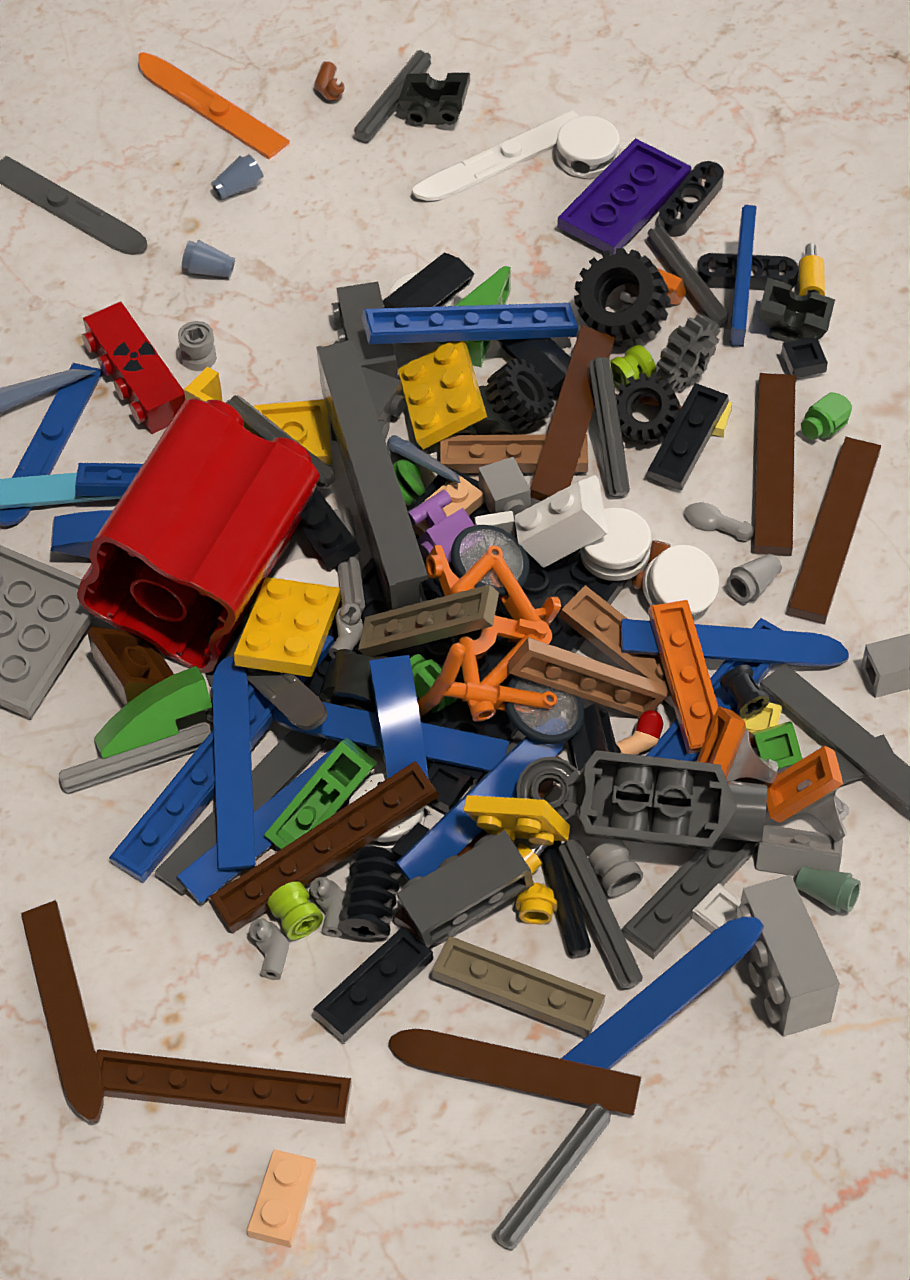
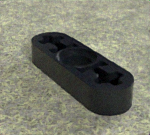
[658,161,724,237]
[696,253,799,291]

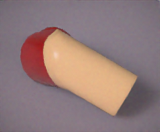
[616,710,664,755]

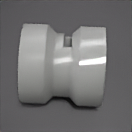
[178,321,217,371]
[588,839,643,897]

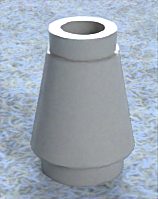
[727,553,782,602]

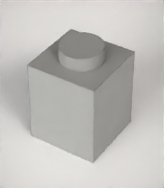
[479,457,531,520]
[861,634,910,698]

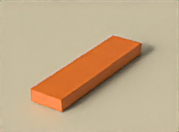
[648,600,718,754]

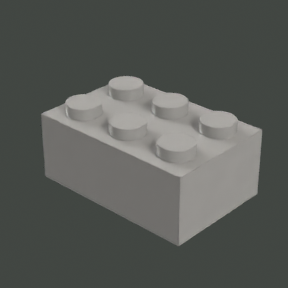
[736,874,840,1037]

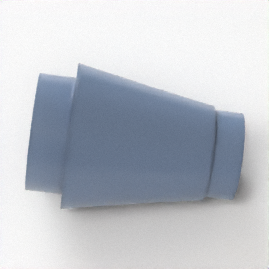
[211,154,263,200]
[182,240,235,278]

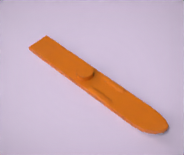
[138,52,290,160]

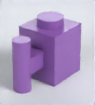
[408,490,484,564]

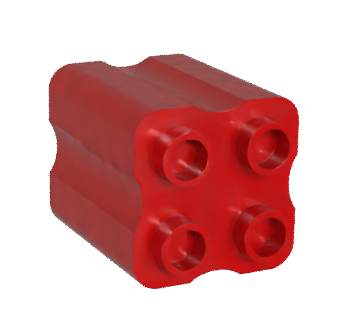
[77,399,320,673]

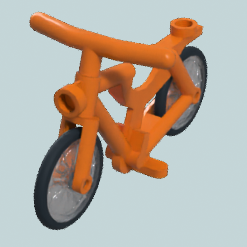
[417,524,584,744]

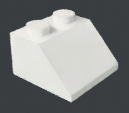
[514,475,608,568]

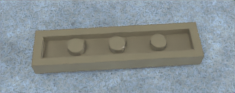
[358,584,499,657]
[432,936,605,1037]

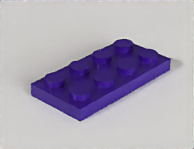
[557,138,692,255]

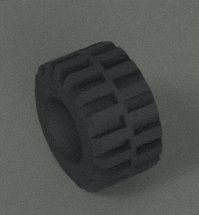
[574,248,671,347]

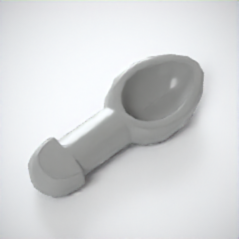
[685,502,754,541]

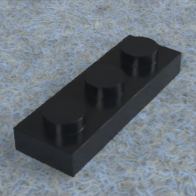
[648,383,729,490]
[298,487,361,570]
[313,926,433,1043]

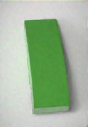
[94,666,213,759]

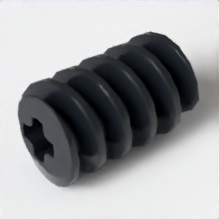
[337,846,402,939]

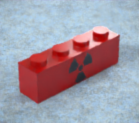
[82,301,185,434]

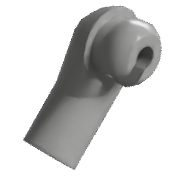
[329,602,363,659]
[310,877,345,937]
[249,918,289,980]

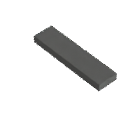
[621,838,758,959]

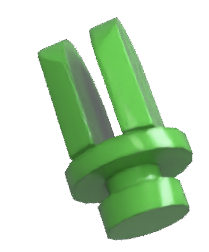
[801,392,852,440]
[393,460,426,505]
[410,654,458,713]

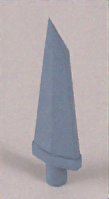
[0,369,95,413]
[387,435,460,483]

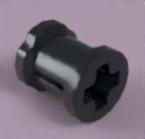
[720,665,770,718]

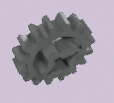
[656,314,720,390]

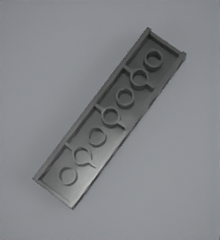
[316,340,428,611]

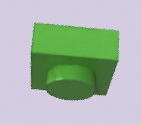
[752,721,803,769]

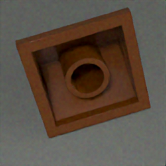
[87,627,174,707]

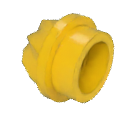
[516,882,557,925]

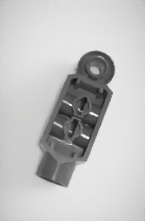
[516,750,767,850]

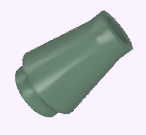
[795,866,861,913]

